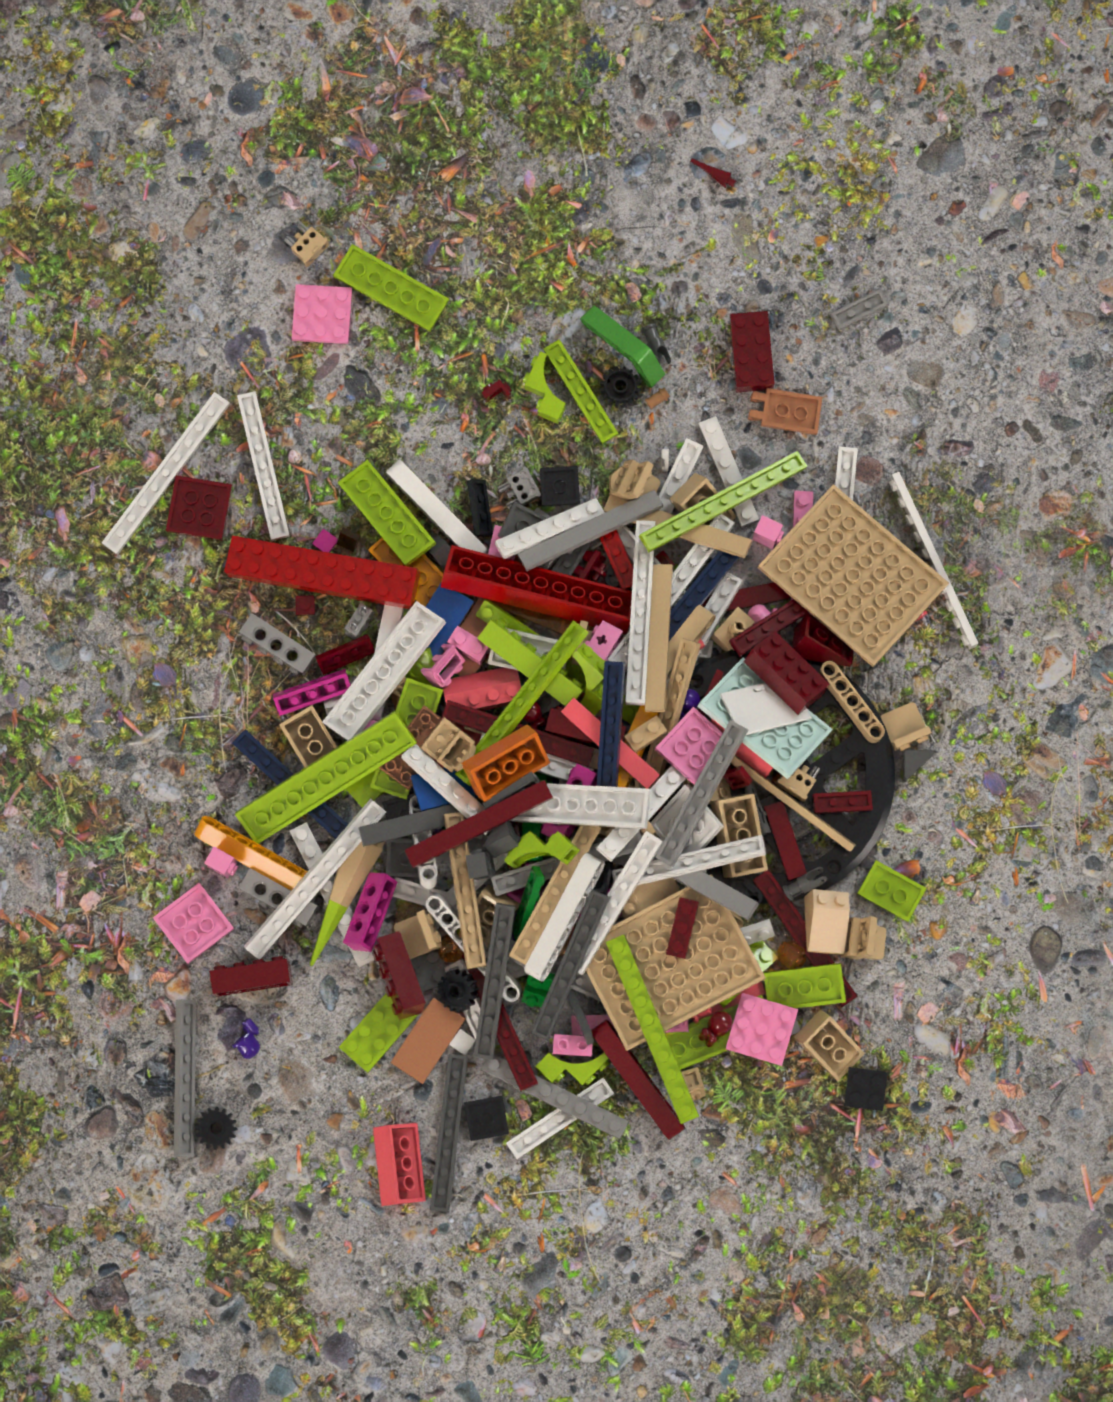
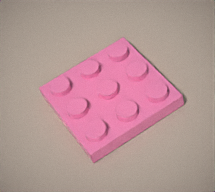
[292,284,352,344]
[654,707,723,785]
[153,883,234,964]
[726,993,798,1066]

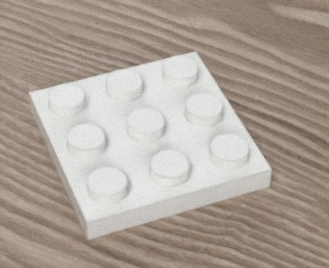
[651,784,724,854]

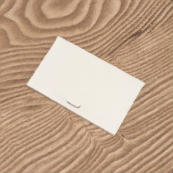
[720,683,811,735]

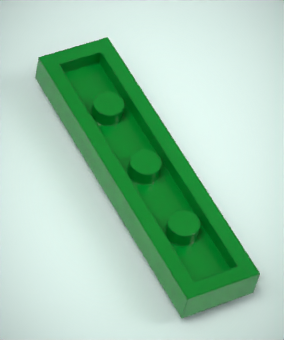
[512,866,545,941]

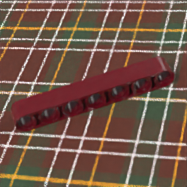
[591,1019,686,1140]

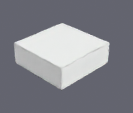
[449,1029,476,1056]

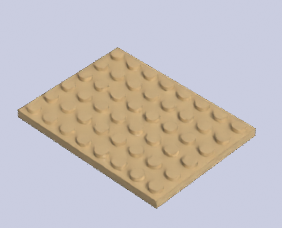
[758,484,949,667]
[586,874,766,1051]

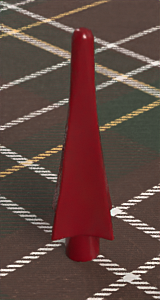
[691,159,737,188]

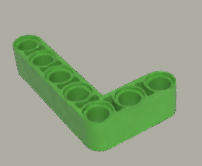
[580,305,665,388]

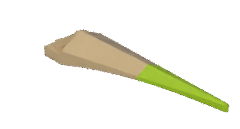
[309,815,386,966]

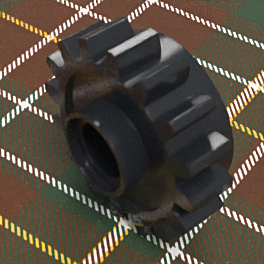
[600,366,641,408]
[437,969,479,1012]
[194,1107,238,1150]

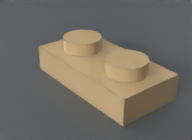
[624,715,668,753]

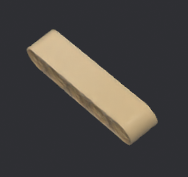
[646,605,716,681]
[819,661,885,743]

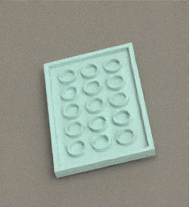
[697,658,833,779]

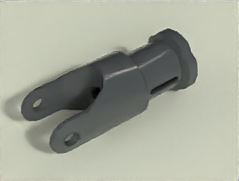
[641,323,671,364]
[783,867,827,901]

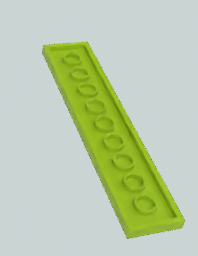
[234,710,417,844]

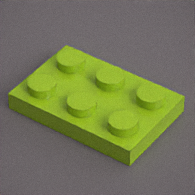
[857,860,927,923]

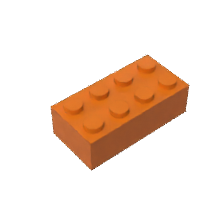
[461,724,550,802]

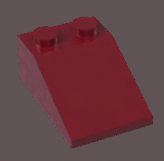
[792,613,854,667]

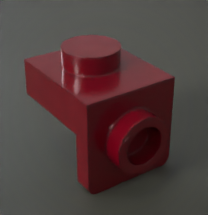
[482,379,512,403]

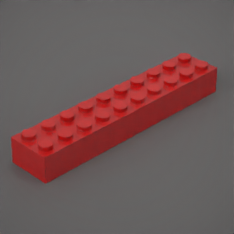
[224,535,420,609]
[441,545,632,635]

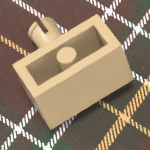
[710,607,755,652]

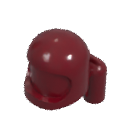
[523,702,547,730]
[698,1011,732,1047]

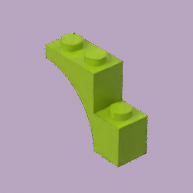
[523,351,566,424]
[572,642,605,716]
[504,831,580,869]
[535,1052,610,1086]

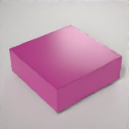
[312,529,338,553]

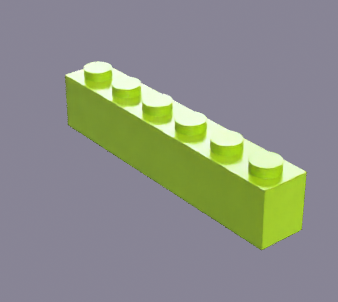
[477,619,585,706]

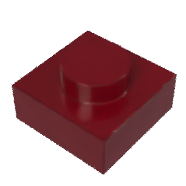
[295,595,315,616]

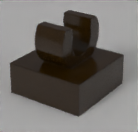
[337,526,360,552]

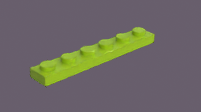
[543,339,618,444]

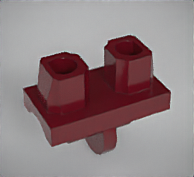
[573,550,607,582]

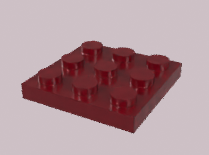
[166,475,232,541]

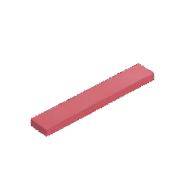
[561,698,660,789]

